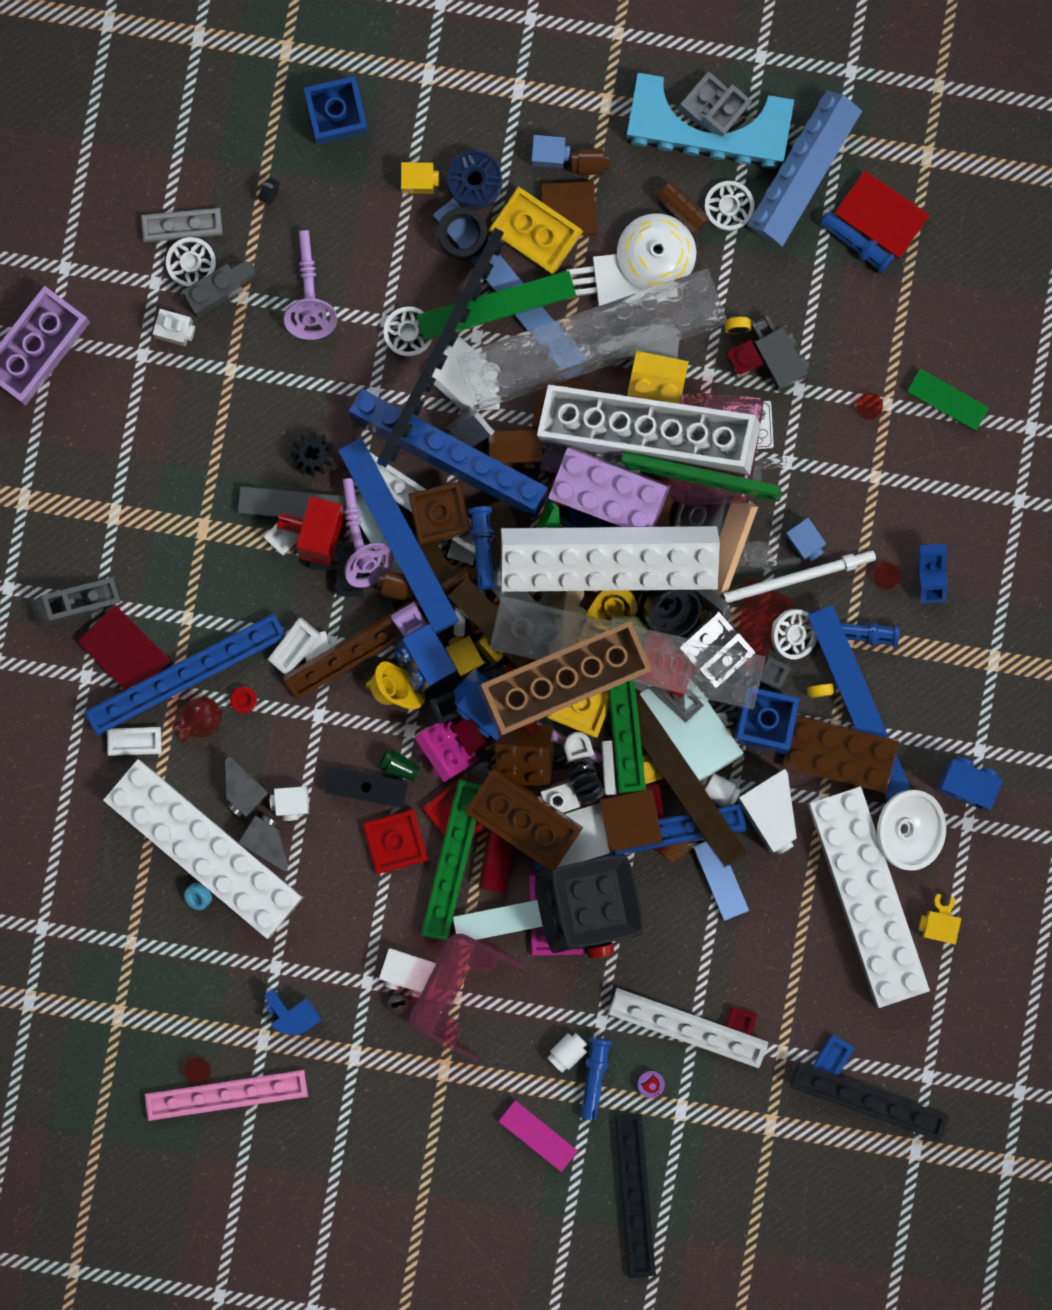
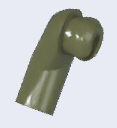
[612,615,648,636]

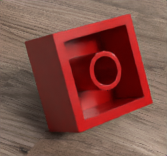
[277,496,344,566]

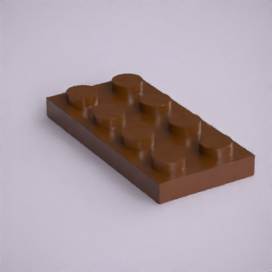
[782,715,899,793]
[465,767,584,870]

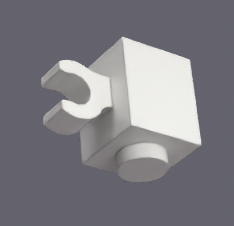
[153,309,195,347]

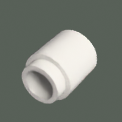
[702,773,741,807]
[547,1033,587,1073]

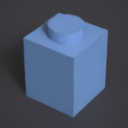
[532,135,570,169]
[785,518,826,561]

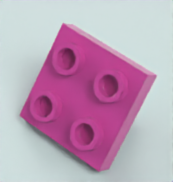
[414,719,480,782]

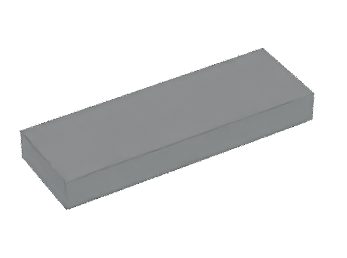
[141,208,223,243]

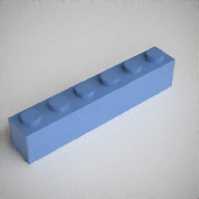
[747,90,862,246]

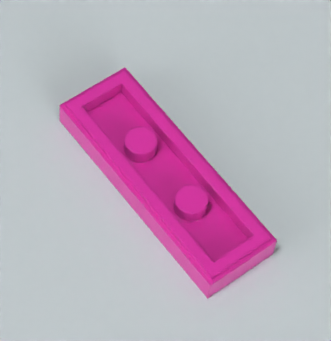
[498,1100,578,1172]

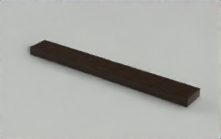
[447,578,612,750]
[635,688,747,868]

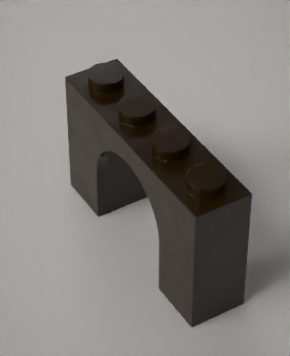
[414,501,518,585]

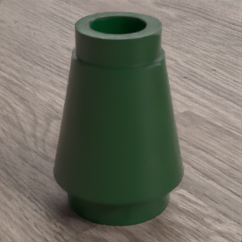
[378,749,420,781]

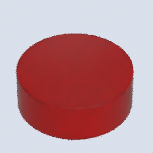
[230,687,257,714]
[586,942,614,958]

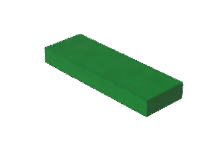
[906,369,989,432]

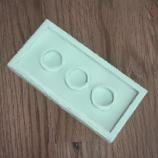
[640,677,743,782]

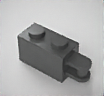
[182,261,256,318]
[751,314,810,392]

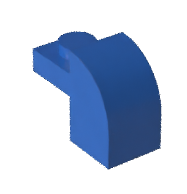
[917,544,948,604]
[263,989,323,1035]

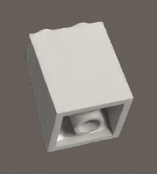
[737,769,797,855]

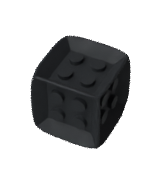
[535,854,643,953]

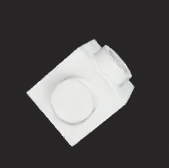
[538,778,581,813]
[270,787,310,821]

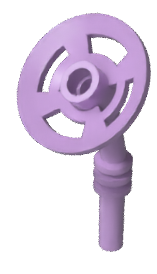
[284,230,337,340]
[343,478,394,587]

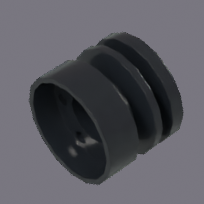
[632,590,701,639]

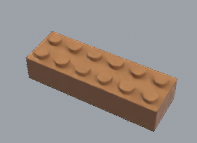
[477,621,652,736]

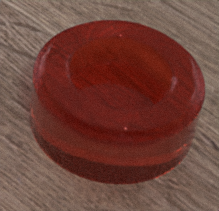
[856,392,883,420]
[873,562,901,590]
[184,1057,211,1084]

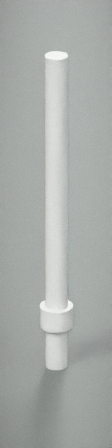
[722,550,876,603]

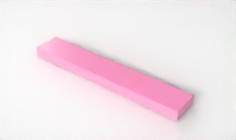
[145,1070,308,1121]

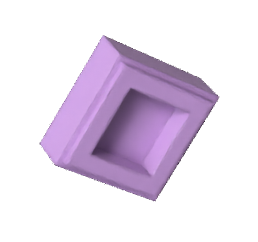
[391,602,428,638]

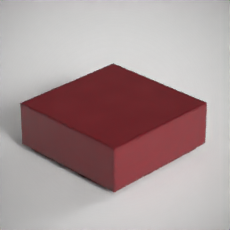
[725,1006,757,1036]

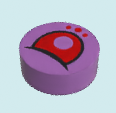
[638,1071,665,1098]

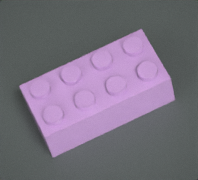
[0,286,90,406]
[549,447,671,527]

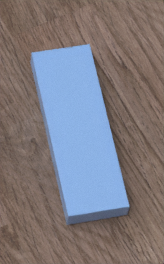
[693,842,749,921]

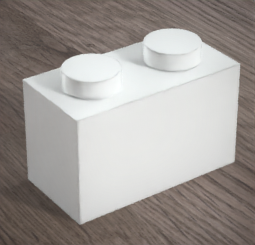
[379,948,440,999]

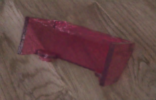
[409,934,526,1062]

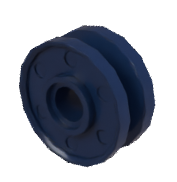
[447,150,503,210]

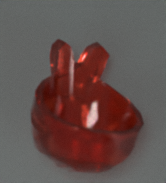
[172,697,223,743]

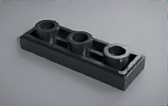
[324,767,409,808]

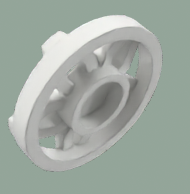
[705,181,754,231]
[166,237,216,287]
[384,307,432,357]
[771,609,817,659]

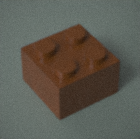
[496,724,554,787]

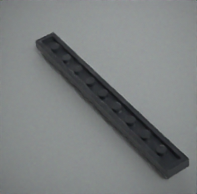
[377,228,505,468]

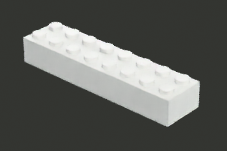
[537,385,761,476]
[501,526,720,592]
[103,759,304,939]
[808,787,930,1008]

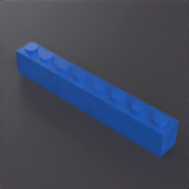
[349,389,548,519]

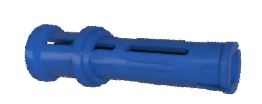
[820,212,895,275]
[468,506,495,590]
[840,622,900,648]
[580,1037,613,1120]

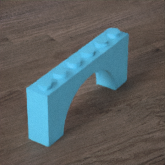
[626,73,794,169]

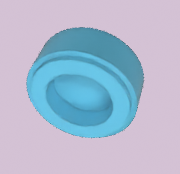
[184,883,212,910]

